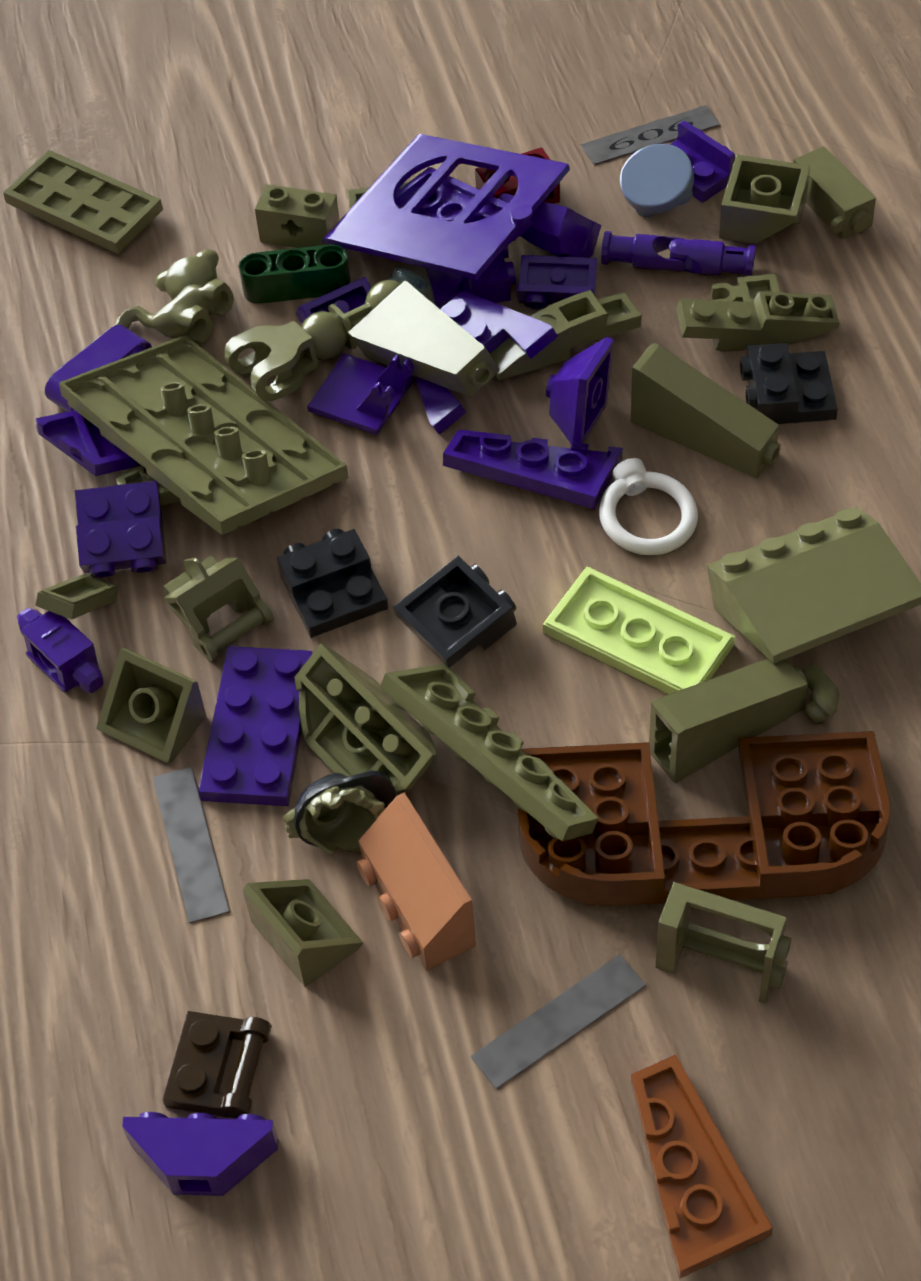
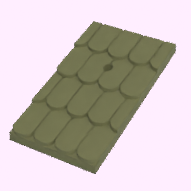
[59,335,349,535]

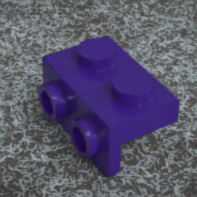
[517,255,598,309]

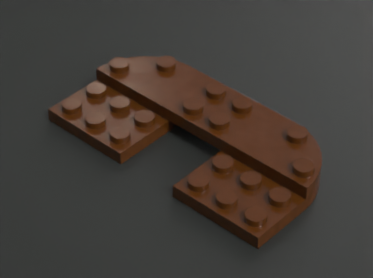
[518,731,890,906]

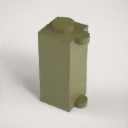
[793,146,876,239]

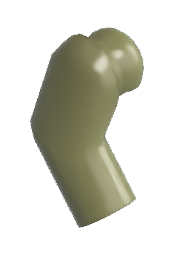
[802,663,840,723]

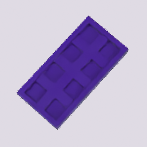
[198,646,313,807]

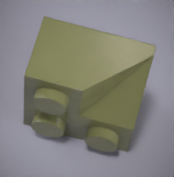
[719,154,810,244]

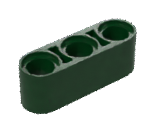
[238,244,351,304]

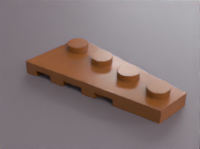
[631,1054,773,1279]

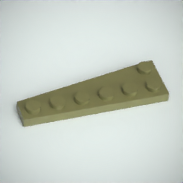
[380,664,599,841]

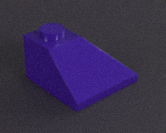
[546,337,614,447]

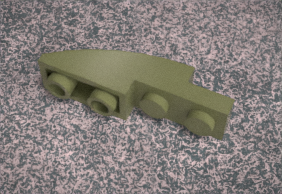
[490,290,642,380]
[676,291,840,351]

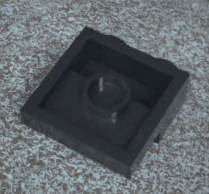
[740,343,838,424]
[277,529,389,638]
[393,555,517,668]

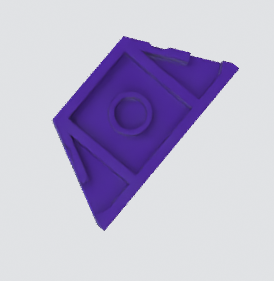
[36,410,141,476]

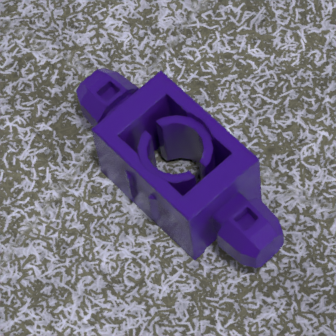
[17,608,104,693]

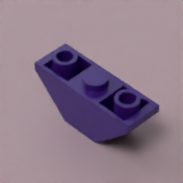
[122,1112,279,1196]

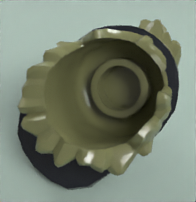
[283,770,396,855]

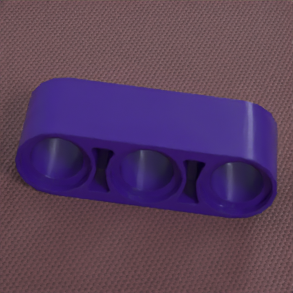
[44,325,152,412]

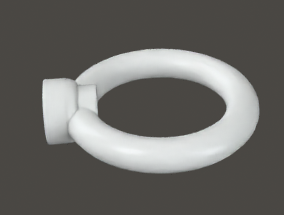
[599,458,698,555]

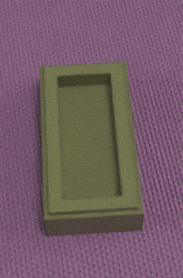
[35,574,118,620]

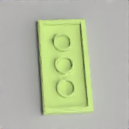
[543,566,735,694]

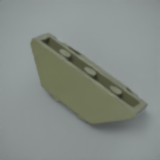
[294,643,437,793]

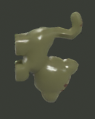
[114,249,234,343]

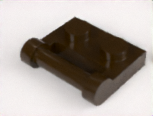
[162,1011,272,1119]

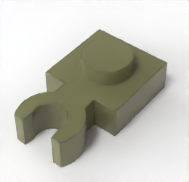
[711,273,780,302]

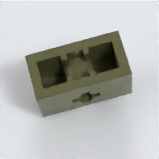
[255,184,340,248]

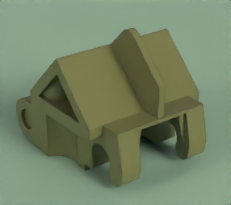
[163,555,274,661]

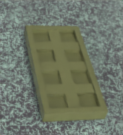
[3,150,163,254]

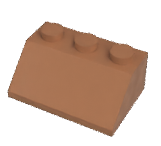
[356,792,476,971]

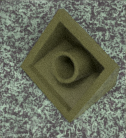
[96,648,206,763]
[243,879,363,987]

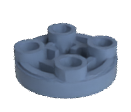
[620,144,694,217]

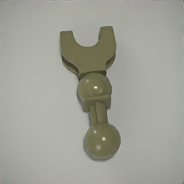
[224,280,401,401]

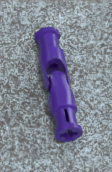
[601,231,756,277]

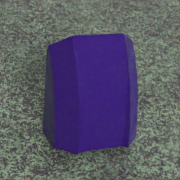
[499,193,602,258]

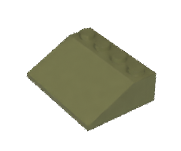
[707,507,921,663]

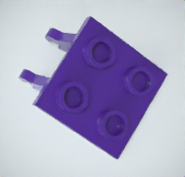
[307,353,414,435]

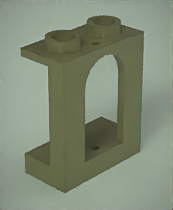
[656,882,792,1004]

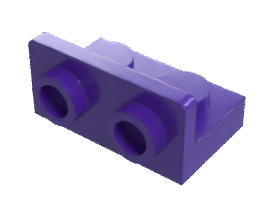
[670,120,735,203]

